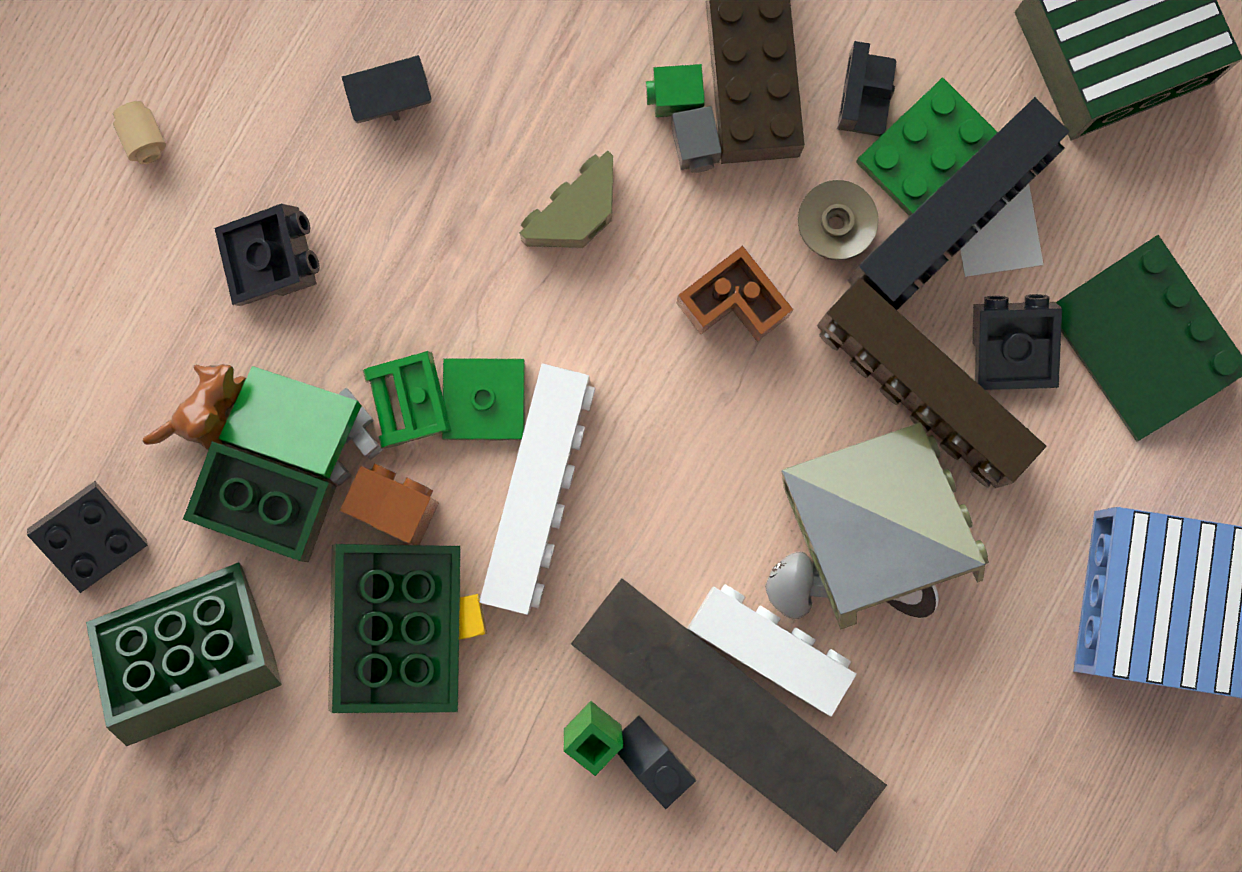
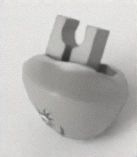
[765,551,828,620]

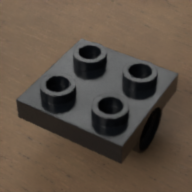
[27,481,148,593]

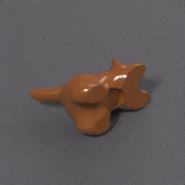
[143,364,246,450]

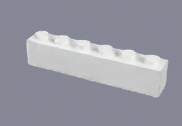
[480,363,595,615]

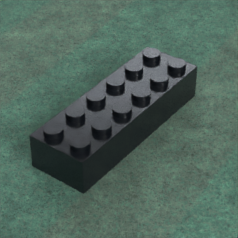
[848,97,1070,310]

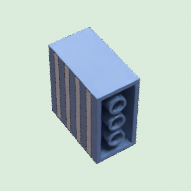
[1073,507,1242,698]

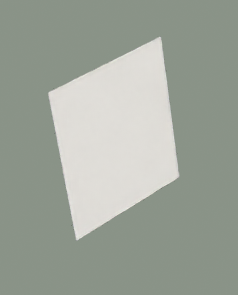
[960,184,1044,277]

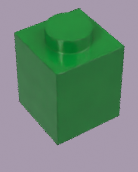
[646,64,705,117]
[563,701,623,776]

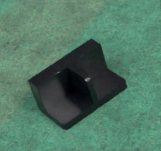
[837,41,897,137]
[342,55,432,123]

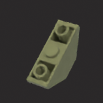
[519,150,613,248]

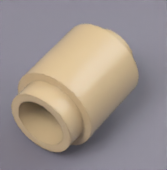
[113,101,166,165]

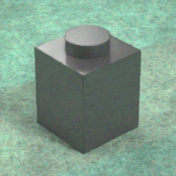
[671,106,722,173]

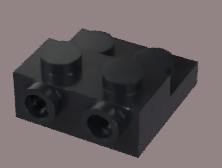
[214,203,320,306]
[972,294,1062,390]

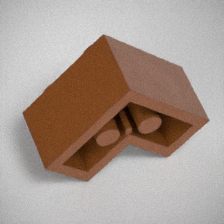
[676,245,793,342]
[339,463,439,545]

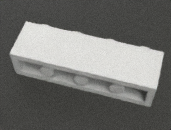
[687,584,856,717]

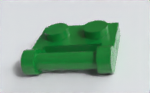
[363,351,451,449]

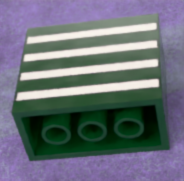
[1014,0,1242,140]

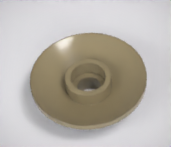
[798,180,879,260]

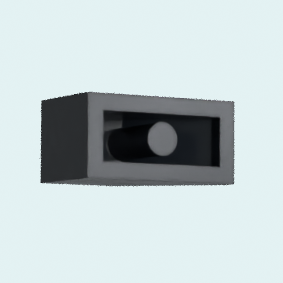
[617,715,696,810]

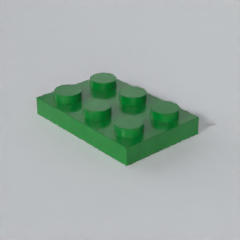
[856,77,997,216]

